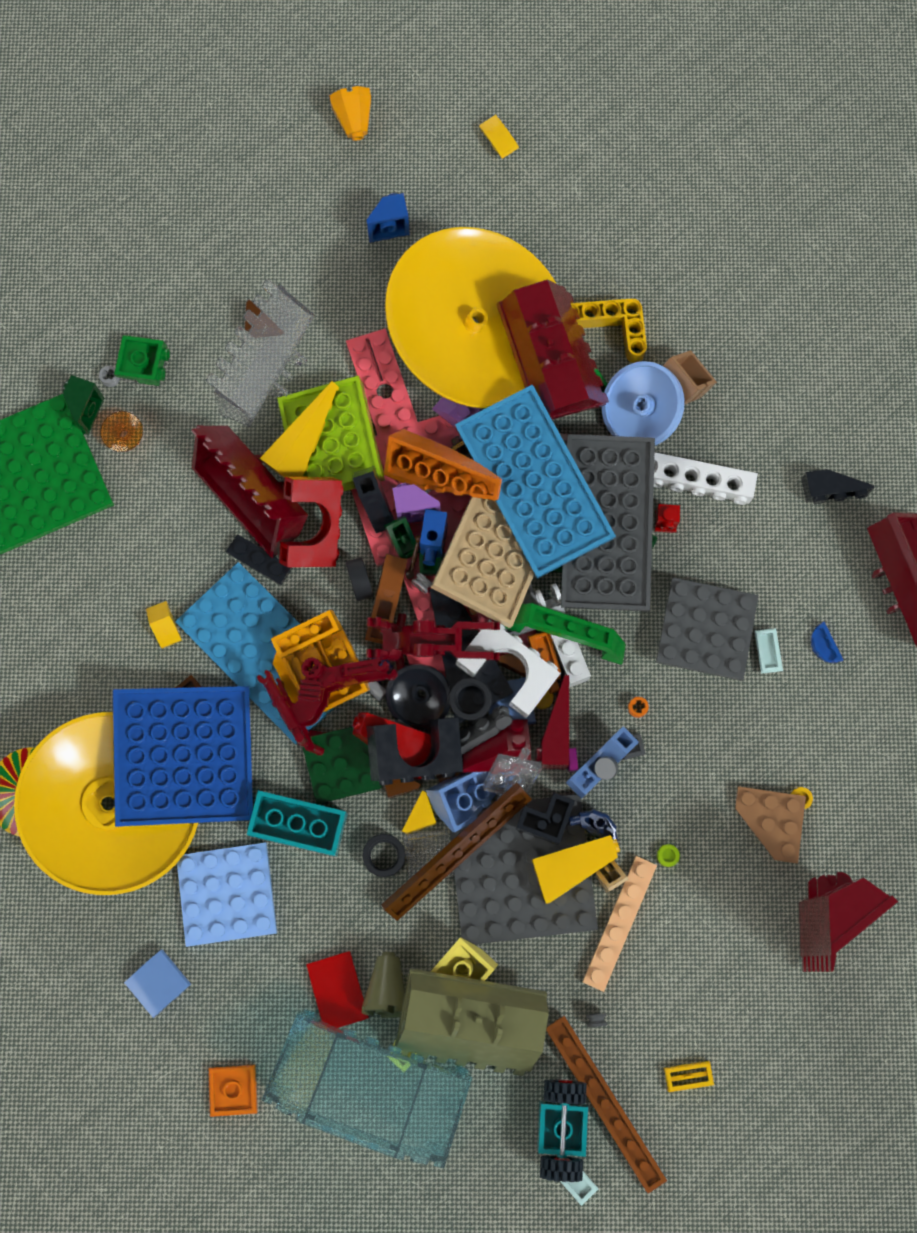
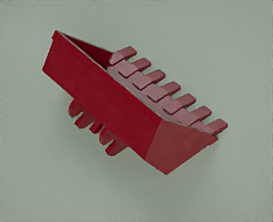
[496,279,609,419]
[191,425,308,558]
[867,512,917,647]
[799,872,898,972]

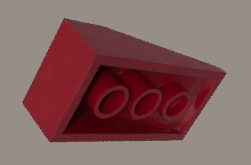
[535,675,569,770]

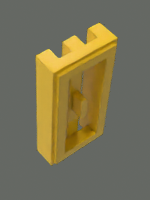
[663,1061,714,1092]

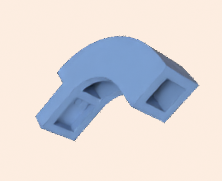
[566,726,639,799]

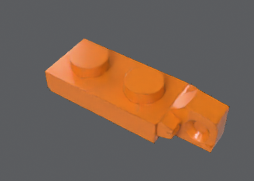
[527,632,561,694]

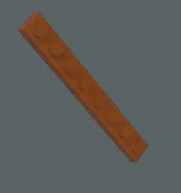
[546,1015,667,1194]

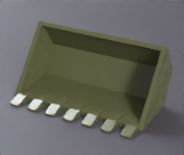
[394,968,549,1076]

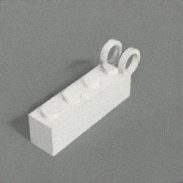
[534,583,591,687]

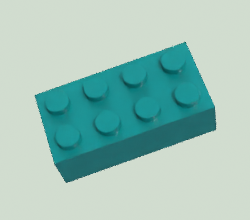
[246,790,348,857]

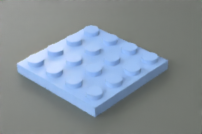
[177,842,277,947]

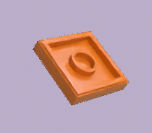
[209,1064,258,1117]

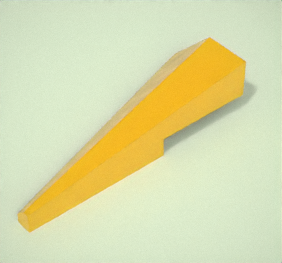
[260,381,339,479]

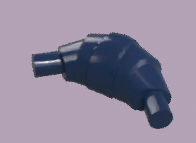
[568,809,618,842]

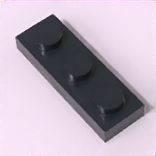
[226,534,293,586]

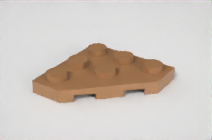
[735,786,806,864]

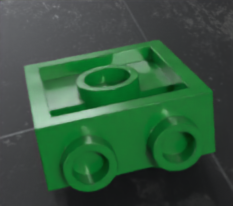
[114,335,170,386]

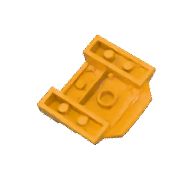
[271,610,370,712]

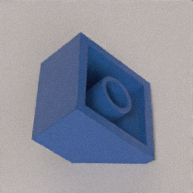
[366,193,410,243]

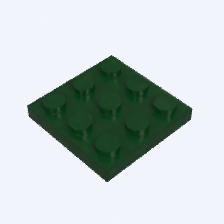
[303,727,382,805]

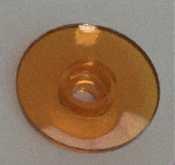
[100,411,143,452]

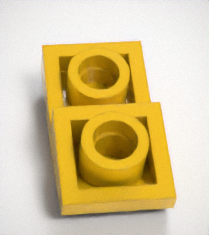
[479,114,519,159]

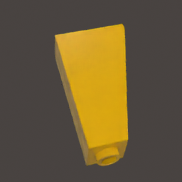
[532,835,620,904]

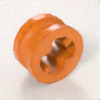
[628,697,649,718]

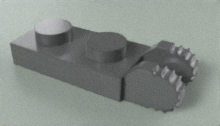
[460,705,512,755]

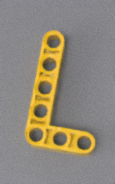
[571,298,647,363]

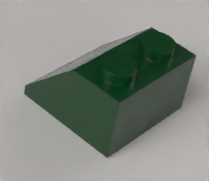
[63,375,105,436]

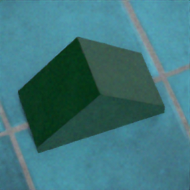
[385,516,420,559]

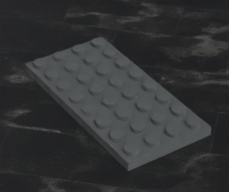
[561,434,655,612]

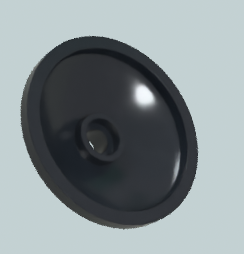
[386,664,451,729]

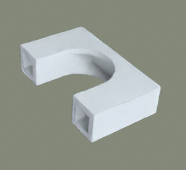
[455,619,561,718]

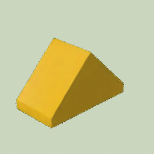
[146,601,182,649]
[402,791,436,834]

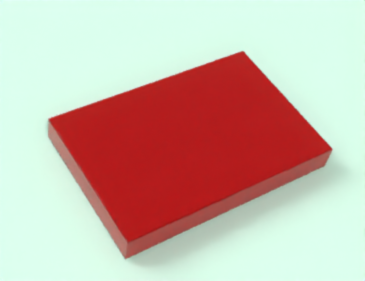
[306,951,369,1032]

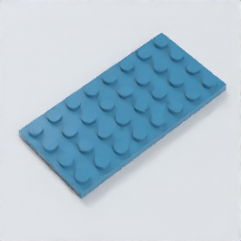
[455,384,616,578]
[175,562,335,745]

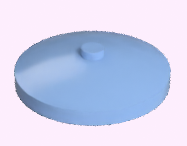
[602,361,684,445]

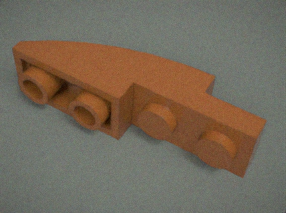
[365,554,407,644]

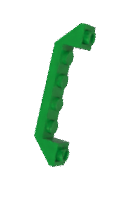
[503,603,626,665]

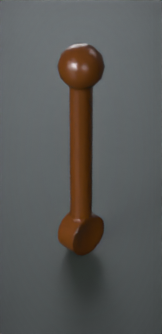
[405,535,421,579]

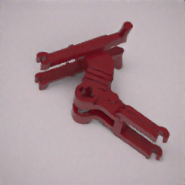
[366,613,500,671]
[257,657,398,756]

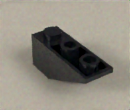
[352,466,395,533]
[801,469,874,504]

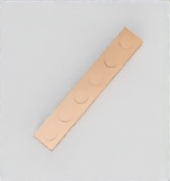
[582,856,657,992]

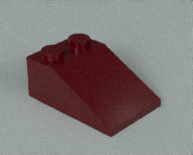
[462,719,531,773]

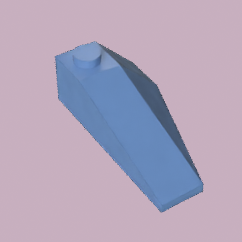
[425,770,517,832]

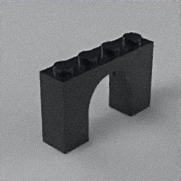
[366,717,463,785]

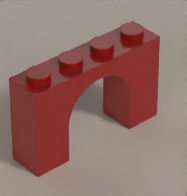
[279,476,344,567]

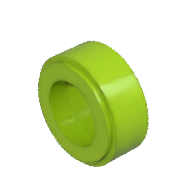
[656,844,680,867]

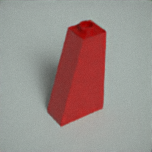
[352,712,431,780]

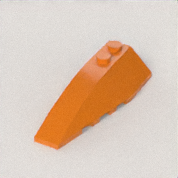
[384,429,502,500]

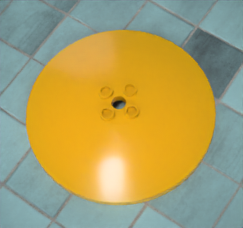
[14,712,198,895]

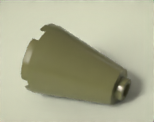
[361,952,405,1018]

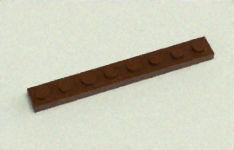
[381,783,532,921]

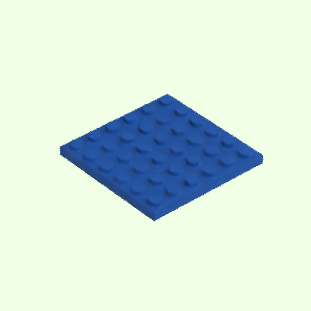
[112,686,253,827]

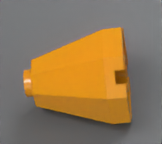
[329,86,371,141]

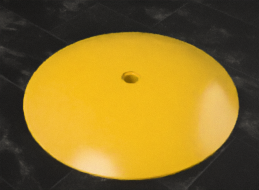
[385,227,556,409]

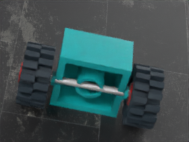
[537,1079,588,1182]

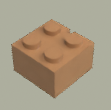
[663,350,717,405]

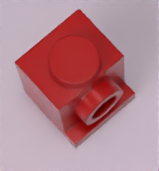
[655,504,680,533]

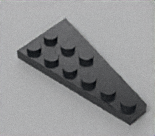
[429,589,514,724]

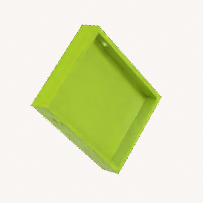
[277,375,385,491]

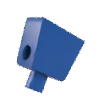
[420,509,448,566]

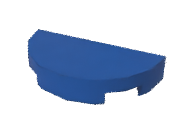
[810,622,844,663]

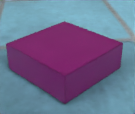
[567,748,578,773]

